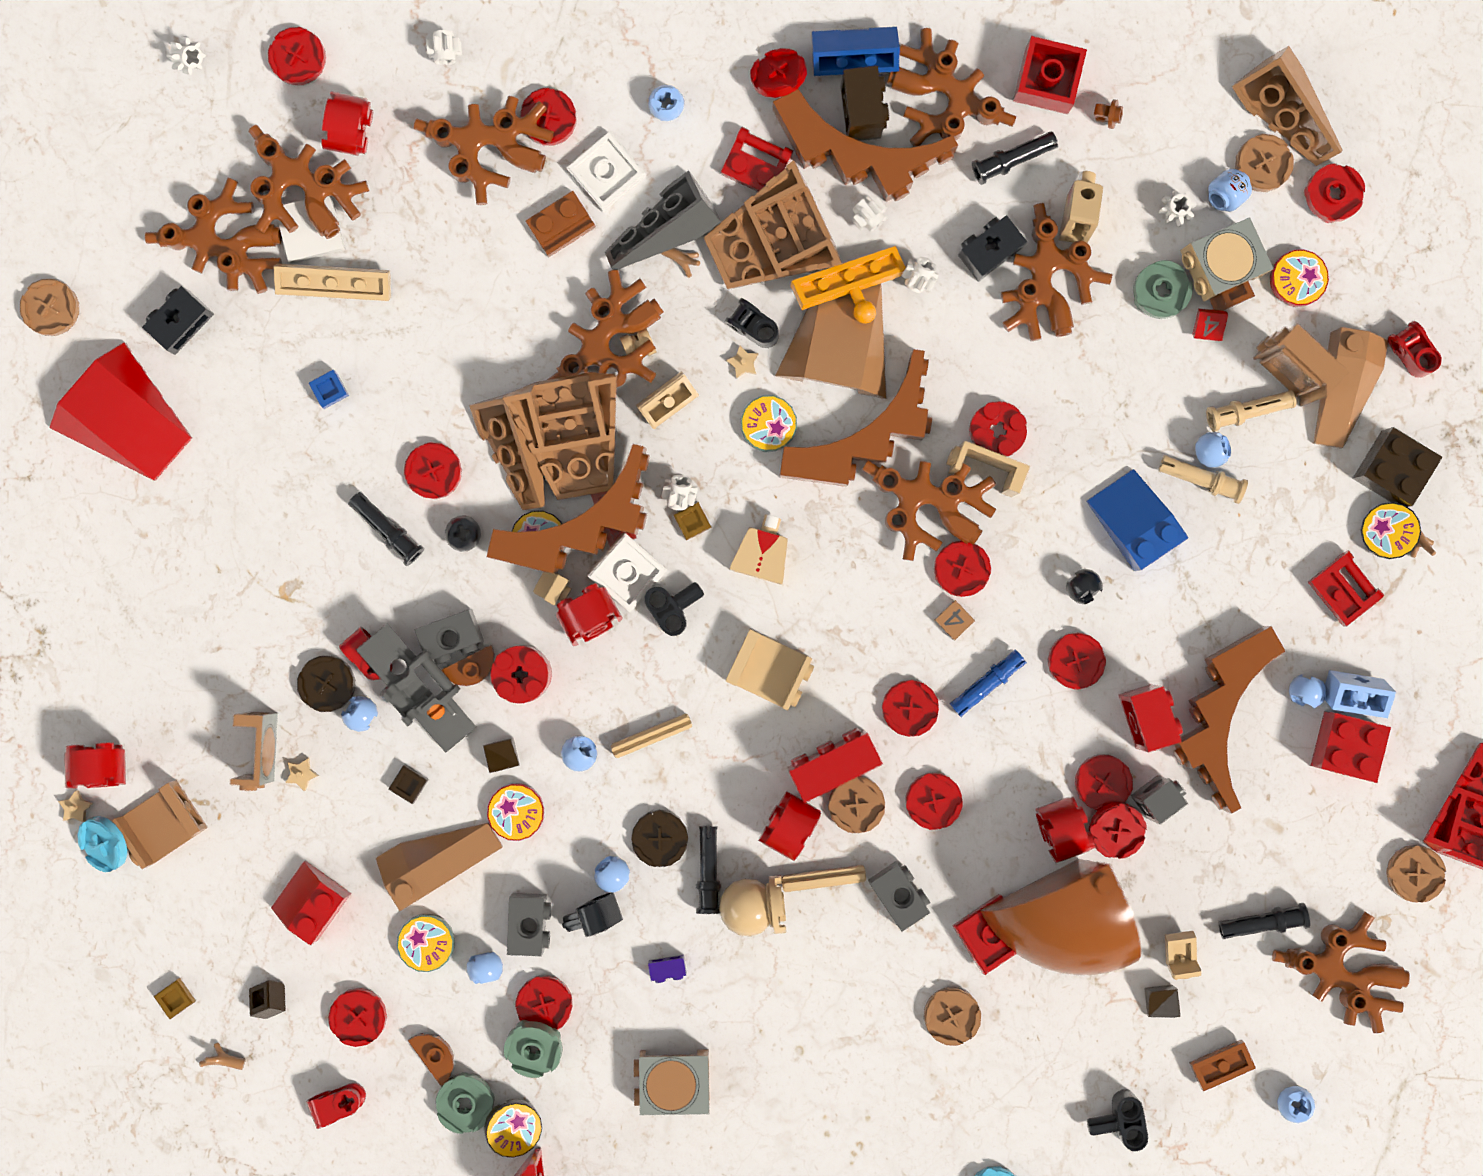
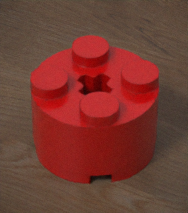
[321,91,373,156]
[556,583,623,646]
[491,645,552,704]
[64,743,126,788]
[758,791,821,861]
[1035,797,1095,863]

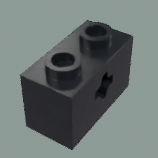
[958,215,1027,282]
[142,286,214,355]

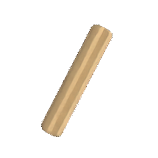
[611,714,692,758]
[782,865,866,892]

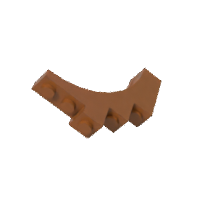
[772,89,958,202]
[780,349,932,487]
[486,444,650,574]
[1173,626,1285,814]

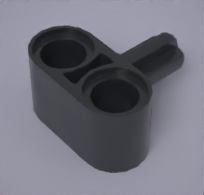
[645,582,704,636]
[562,892,623,937]
[1087,1090,1148,1152]

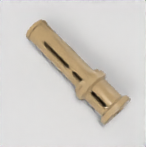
[1206,390,1296,432]
[1158,455,1248,504]

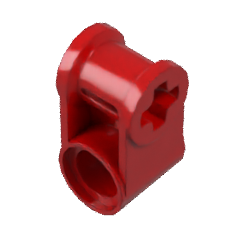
[1388,321,1442,378]
[339,627,393,680]
[306,1083,366,1129]

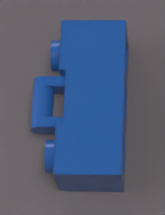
[812,26,900,76]

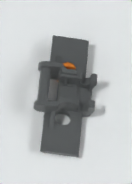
[356,623,476,753]

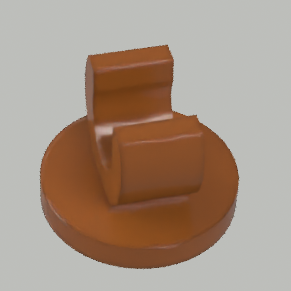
[1094,99,1123,129]

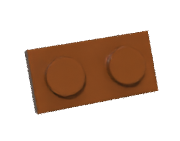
[1189,1040,1256,1092]

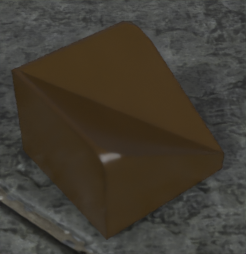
[483,738,520,773]
[249,980,286,1019]
[1144,985,1181,1018]

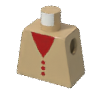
[1058,171,1103,243]
[730,514,788,585]

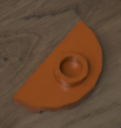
[442,645,495,686]
[408,1033,454,1087]

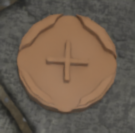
[1235,134,1294,192]
[20,279,79,336]
[828,777,885,833]
[1386,845,1446,903]
[924,987,981,1046]

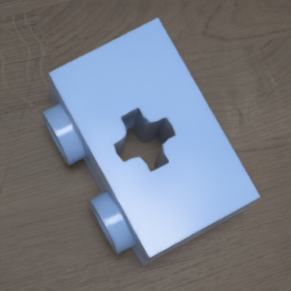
[1325,670,1396,718]

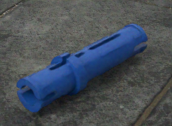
[949,649,1027,717]

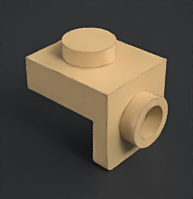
[533,571,572,606]
[1165,931,1201,980]

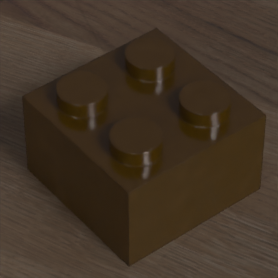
[840,65,889,141]
[1352,427,1443,507]

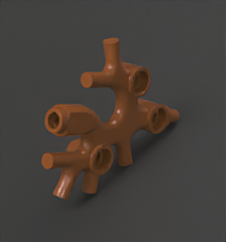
[887,28,1017,147]
[414,96,554,205]
[248,125,369,239]
[145,178,282,294]
[1001,203,1112,342]
[547,270,664,387]
[862,460,996,561]
[1272,912,1410,1033]

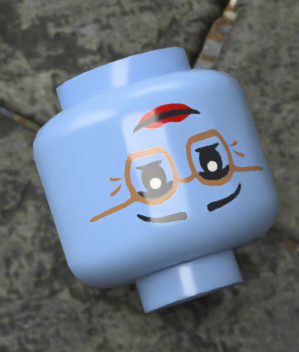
[1208,169,1252,212]

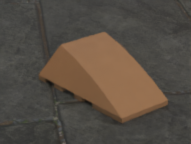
[704,160,842,290]
[775,283,886,399]
[502,372,617,500]

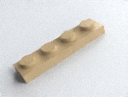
[274,264,391,301]

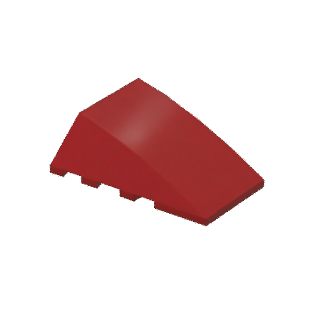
[49,342,192,481]
[1423,743,1483,870]

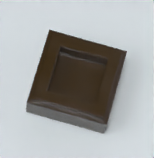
[388,765,429,804]

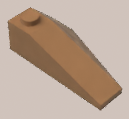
[1232,46,1343,166]
[1313,327,1388,448]
[469,393,545,510]
[376,823,503,911]

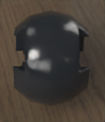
[445,516,481,552]
[1066,569,1103,604]

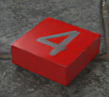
[1192,308,1228,341]

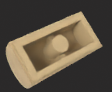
[636,371,699,429]

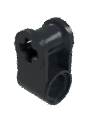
[724,298,779,348]

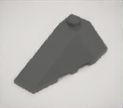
[605,170,721,270]

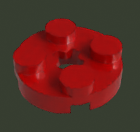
[1304,164,1365,223]
[969,401,1027,457]

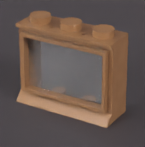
[1253,324,1350,407]

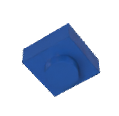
[309,369,349,409]

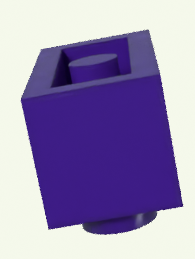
[648,955,687,983]

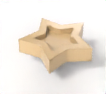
[726,346,758,379]
[286,758,319,791]
[58,790,93,822]

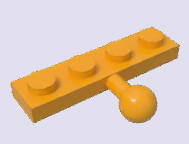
[790,246,906,324]

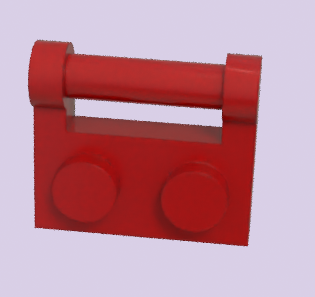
[721,127,794,192]
[1308,550,1384,626]

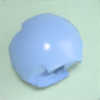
[648,85,684,121]
[1195,432,1231,467]
[1289,674,1327,709]
[341,696,378,732]
[561,736,597,771]
[594,856,630,892]
[467,952,503,984]
[1277,1086,1315,1123]

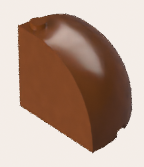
[980,859,1141,975]

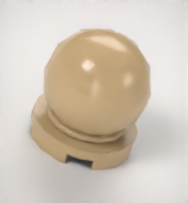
[719,875,787,936]

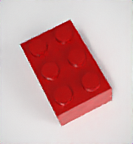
[787,728,883,803]

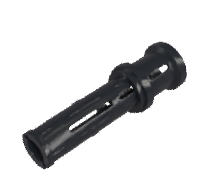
[972,131,1058,185]
[348,492,424,566]
[696,826,721,914]
[1218,902,1310,940]

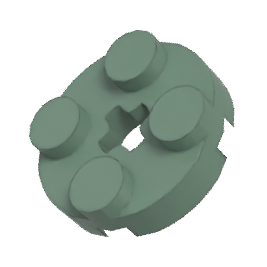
[1133,260,1193,319]
[504,1020,563,1078]
[436,1073,495,1134]

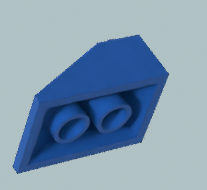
[1086,469,1189,571]

